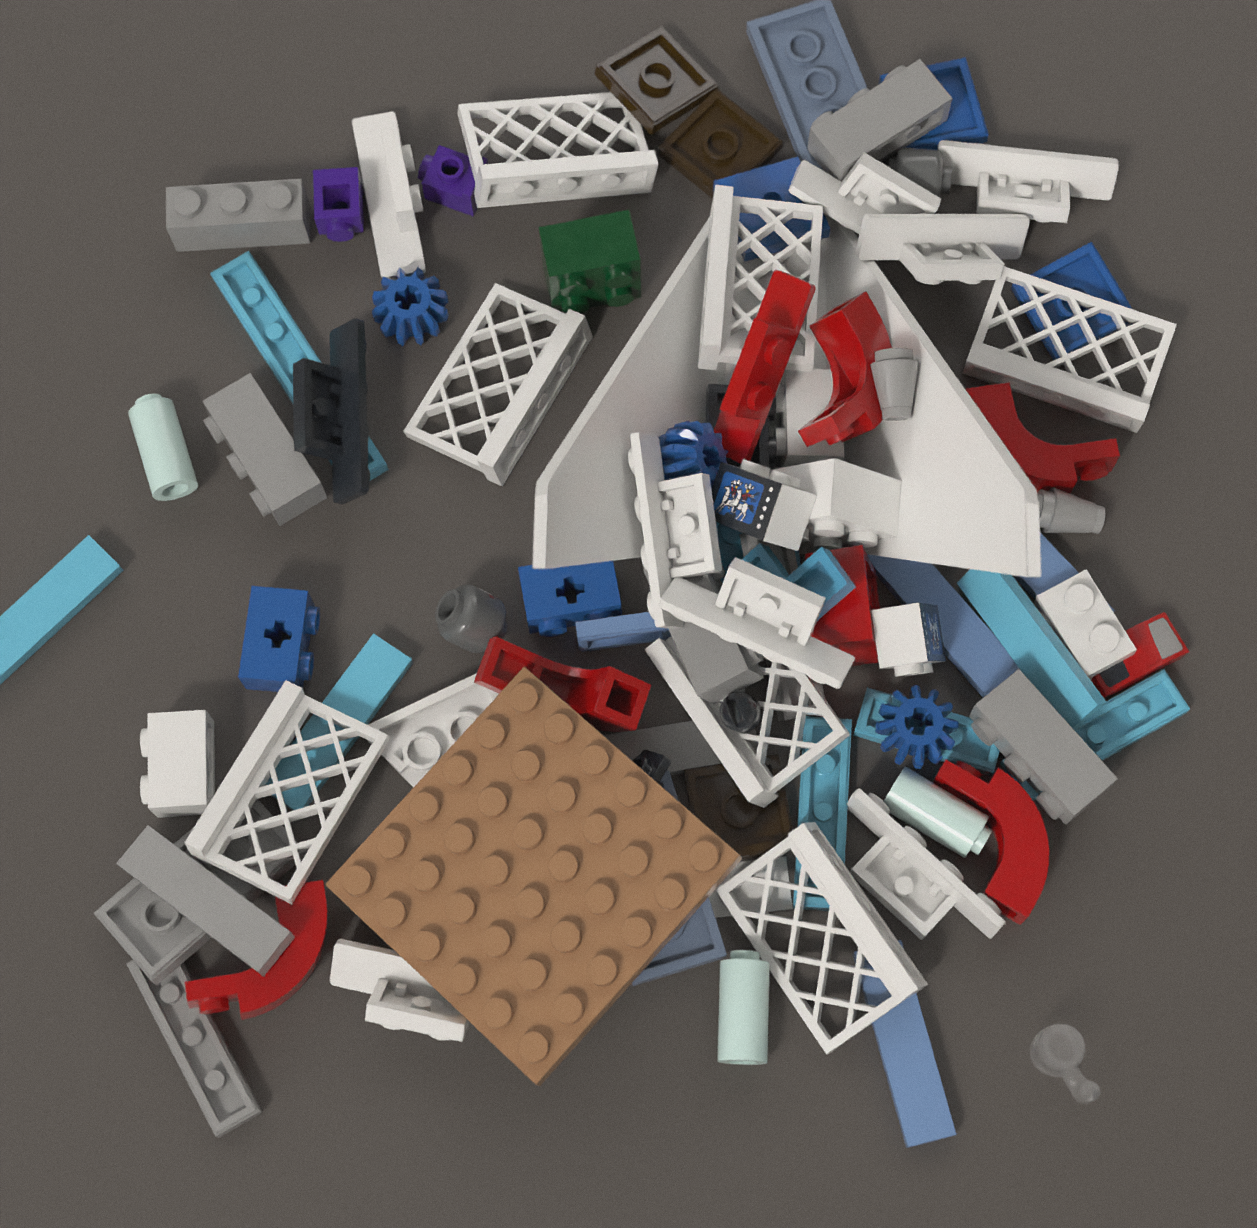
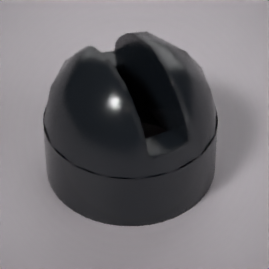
[719,692,762,733]

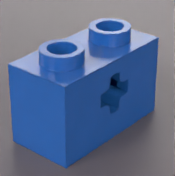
[518,561,622,637]
[238,586,320,692]

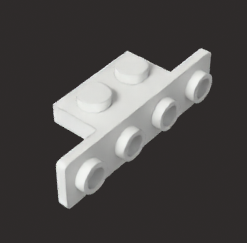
[352,112,426,280]
[938,140,1119,223]
[789,152,943,282]
[855,214,1030,285]
[628,432,722,629]
[659,557,855,688]
[846,788,1005,940]
[330,939,470,1042]

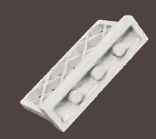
[457,92,658,208]
[698,185,823,372]
[963,266,1177,433]
[403,283,593,486]
[644,636,850,808]
[185,680,389,904]
[716,822,928,1054]

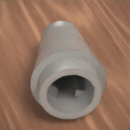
[870,348,918,421]
[1037,487,1105,534]

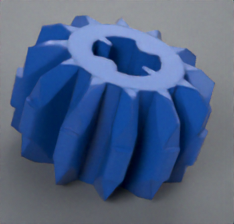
[372,267,449,346]
[658,421,729,489]
[875,685,959,769]

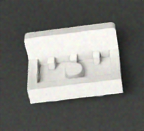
[1033,570,1137,680]

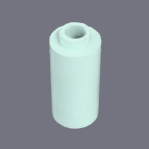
[128,394,198,501]
[884,766,993,858]
[718,950,769,1065]

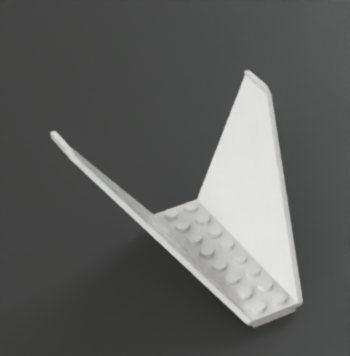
[533,214,1041,578]

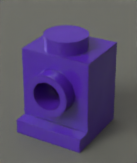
[418,145,489,217]
[313,167,364,242]

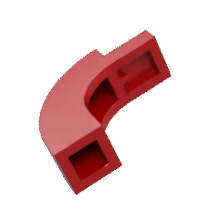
[798,291,892,447]
[965,382,1120,494]
[474,636,651,732]
[933,760,1049,925]
[185,880,327,1020]

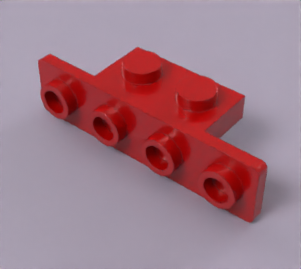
[713,270,816,464]

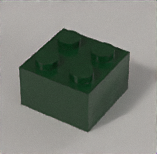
[538,210,641,314]

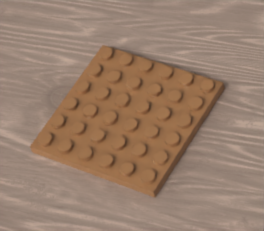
[325,667,742,1086]

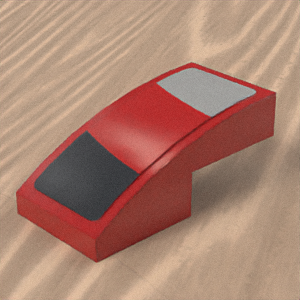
[1091,612,1190,698]

